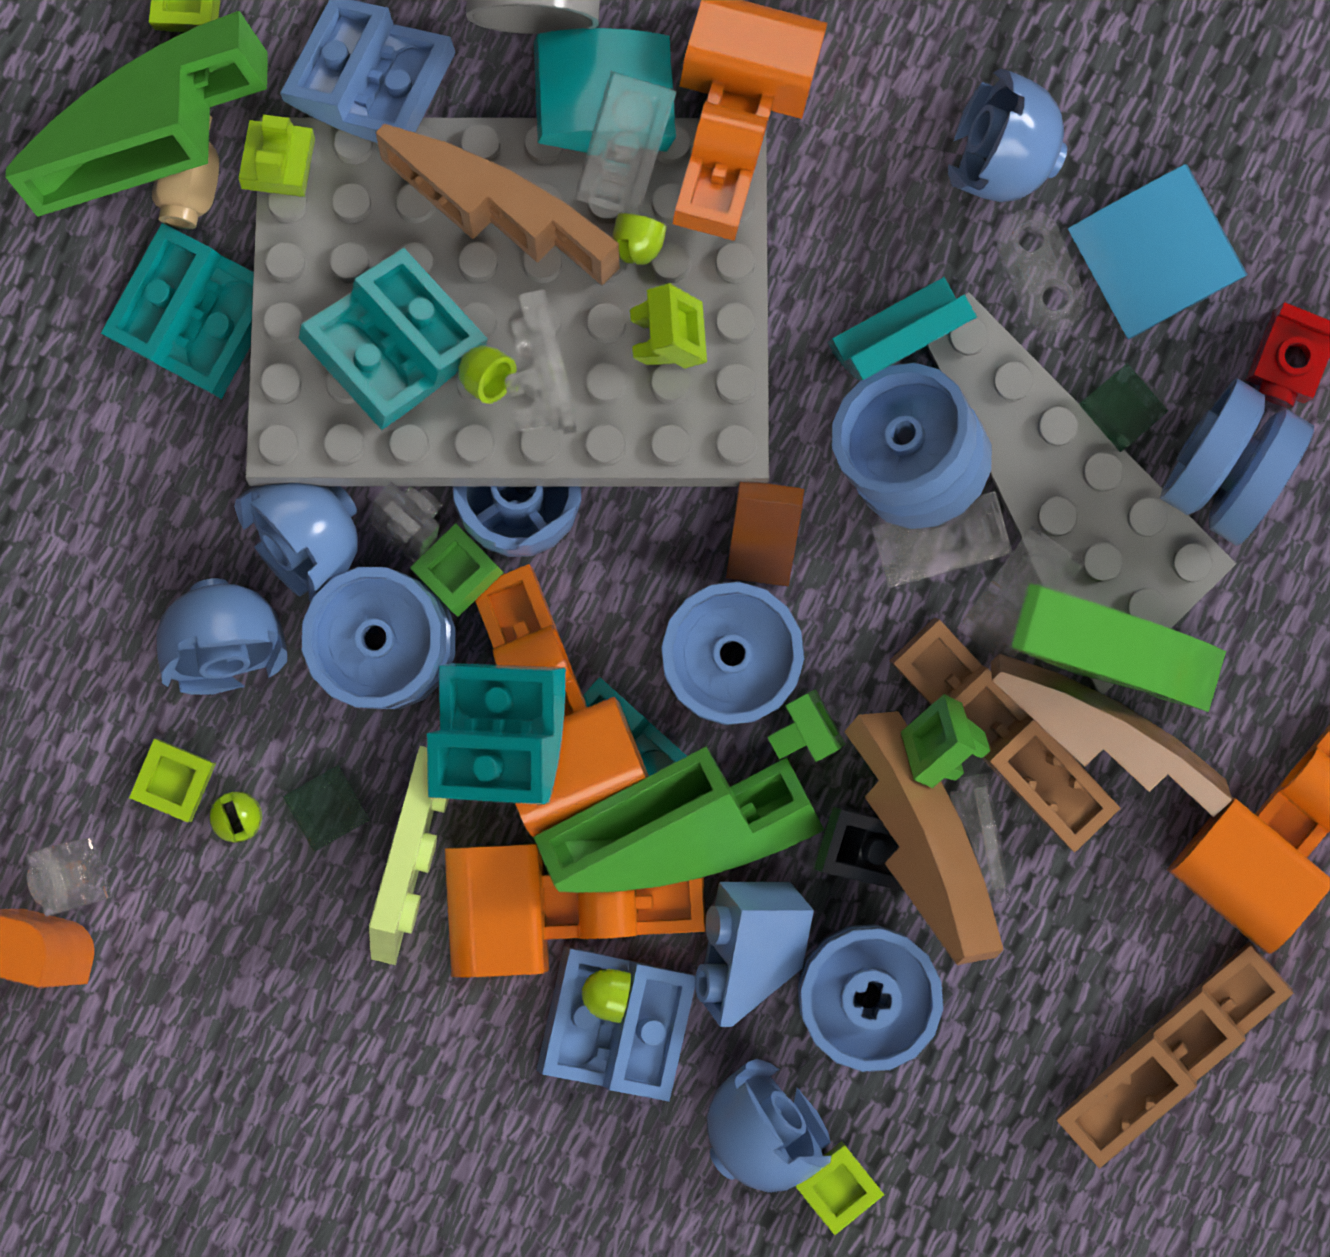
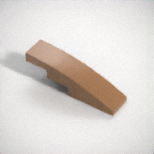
[375,123,620,286]
[889,617,1121,853]
[990,653,1232,817]
[844,711,1004,965]
[1056,941,1294,1169]

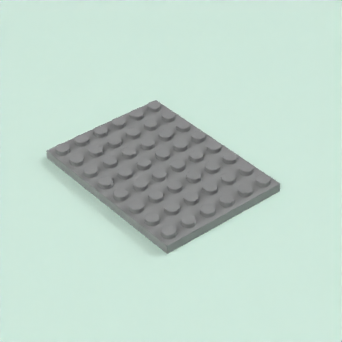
[246,118,769,487]

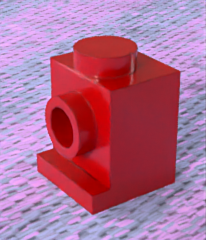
[1246,302,1330,408]

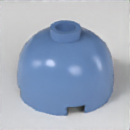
[948,69,1067,202]
[234,483,358,602]
[453,486,581,557]
[157,578,287,695]
[707,1059,831,1193]

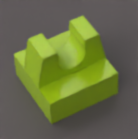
[238,115,315,197]
[630,283,707,369]

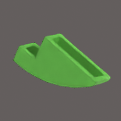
[5,11,268,217]
[1011,583,1226,712]
[533,746,825,893]

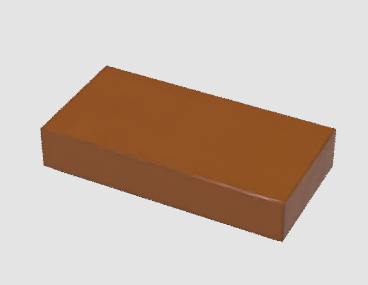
[726,482,804,587]

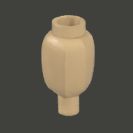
[152,116,219,229]

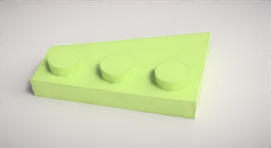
[369,746,449,965]

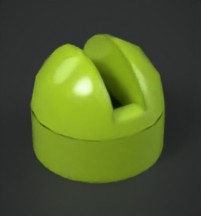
[612,213,667,265]
[458,345,517,404]
[210,792,262,843]
[582,969,631,1023]

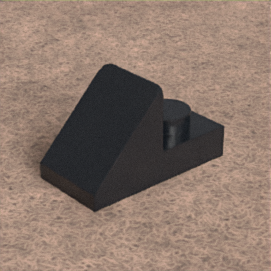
[814,803,905,892]

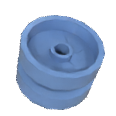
[832,363,992,529]
[1160,378,1314,546]
[302,567,456,709]
[661,582,804,725]
[797,924,943,1072]

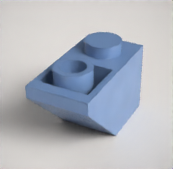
[695,882,814,1027]

